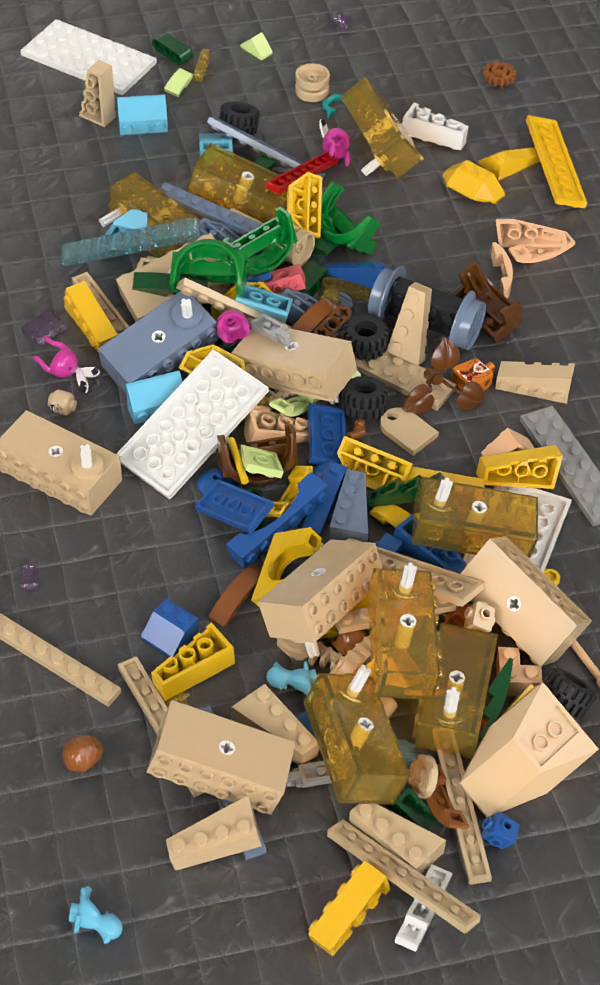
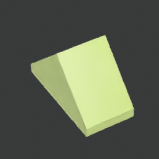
[240,32,273,60]

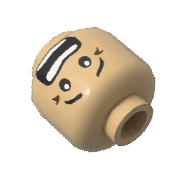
[48,389,77,416]

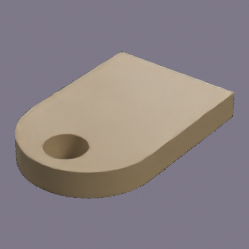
[380,408,439,456]

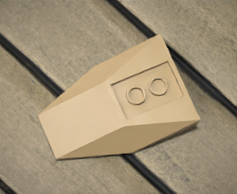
[459,682,599,818]

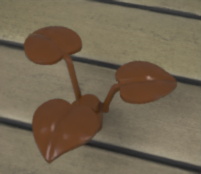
[403,337,484,414]

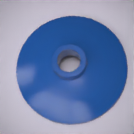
[197,468,235,495]

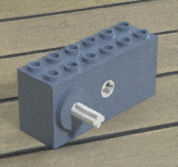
[98,291,218,394]

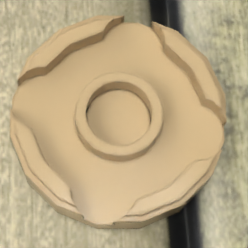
[408,755,438,799]

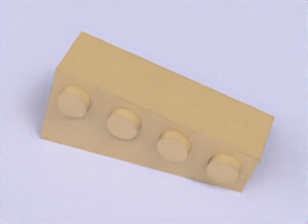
[79,60,116,127]
[386,282,432,366]
[495,361,575,404]
[231,684,320,765]
[166,795,262,871]
[349,798,446,874]

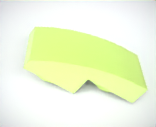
[164,68,194,97]

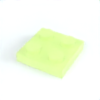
[239,445,283,478]

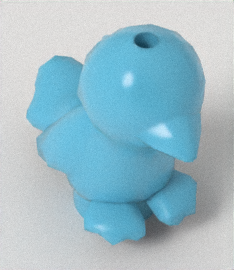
[266,661,318,705]
[69,886,123,945]

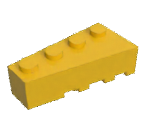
[476,445,563,489]
[151,622,235,702]

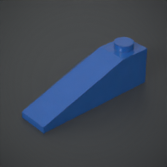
[323,262,392,289]
[302,461,348,536]
[393,508,467,574]

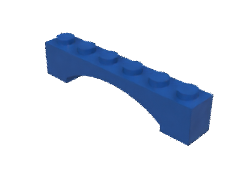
[226,472,329,569]

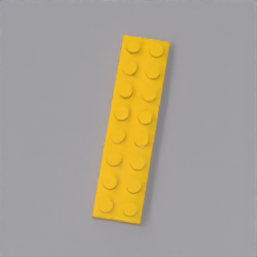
[526,115,588,208]

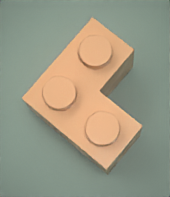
[481,428,534,456]
[496,647,542,696]

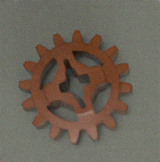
[482,60,516,87]

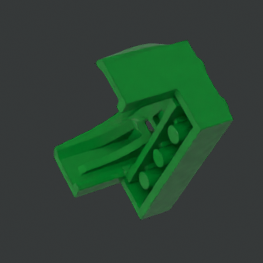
[320,181,382,255]
[222,206,298,275]
[169,239,247,295]

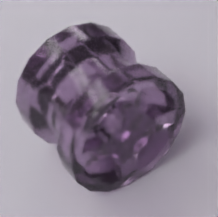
[333,12,351,30]
[18,564,40,590]

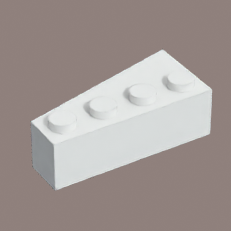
[401,102,468,150]

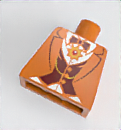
[450,358,496,392]

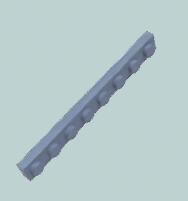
[207,117,325,180]
[156,182,271,246]

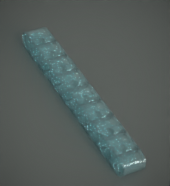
[61,218,200,266]

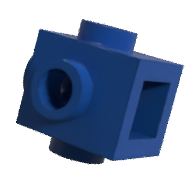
[481,812,520,850]

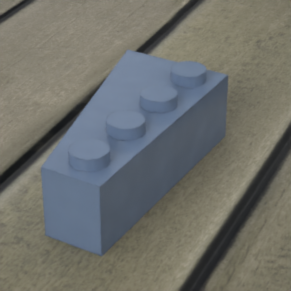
[329,469,368,542]

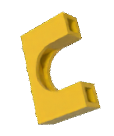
[251,527,322,607]

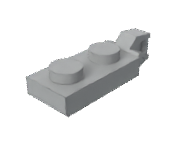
[249,313,292,346]
[286,758,345,788]

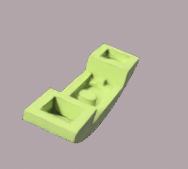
[269,394,320,417]

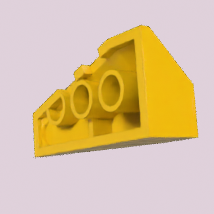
[478,147,540,181]

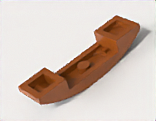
[291,298,339,333]
[208,564,262,629]
[426,764,470,830]

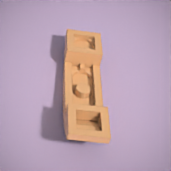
[508,232,575,263]
[491,242,513,299]

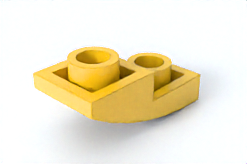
[369,505,411,528]

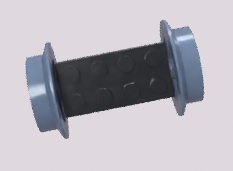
[368,266,486,350]

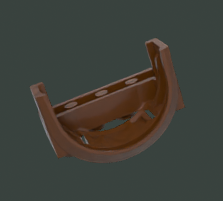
[451,262,523,344]
[216,424,298,486]

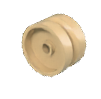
[295,63,330,102]
[275,224,315,266]

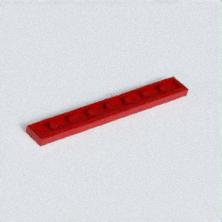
[265,152,339,195]

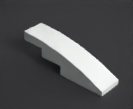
[395,865,452,952]

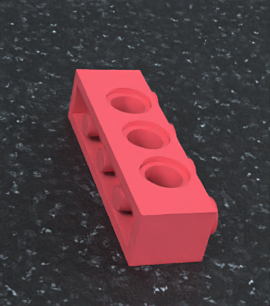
[262,264,306,295]

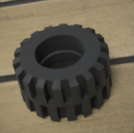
[219,102,260,136]
[343,314,389,361]
[341,376,388,420]
[543,667,597,719]

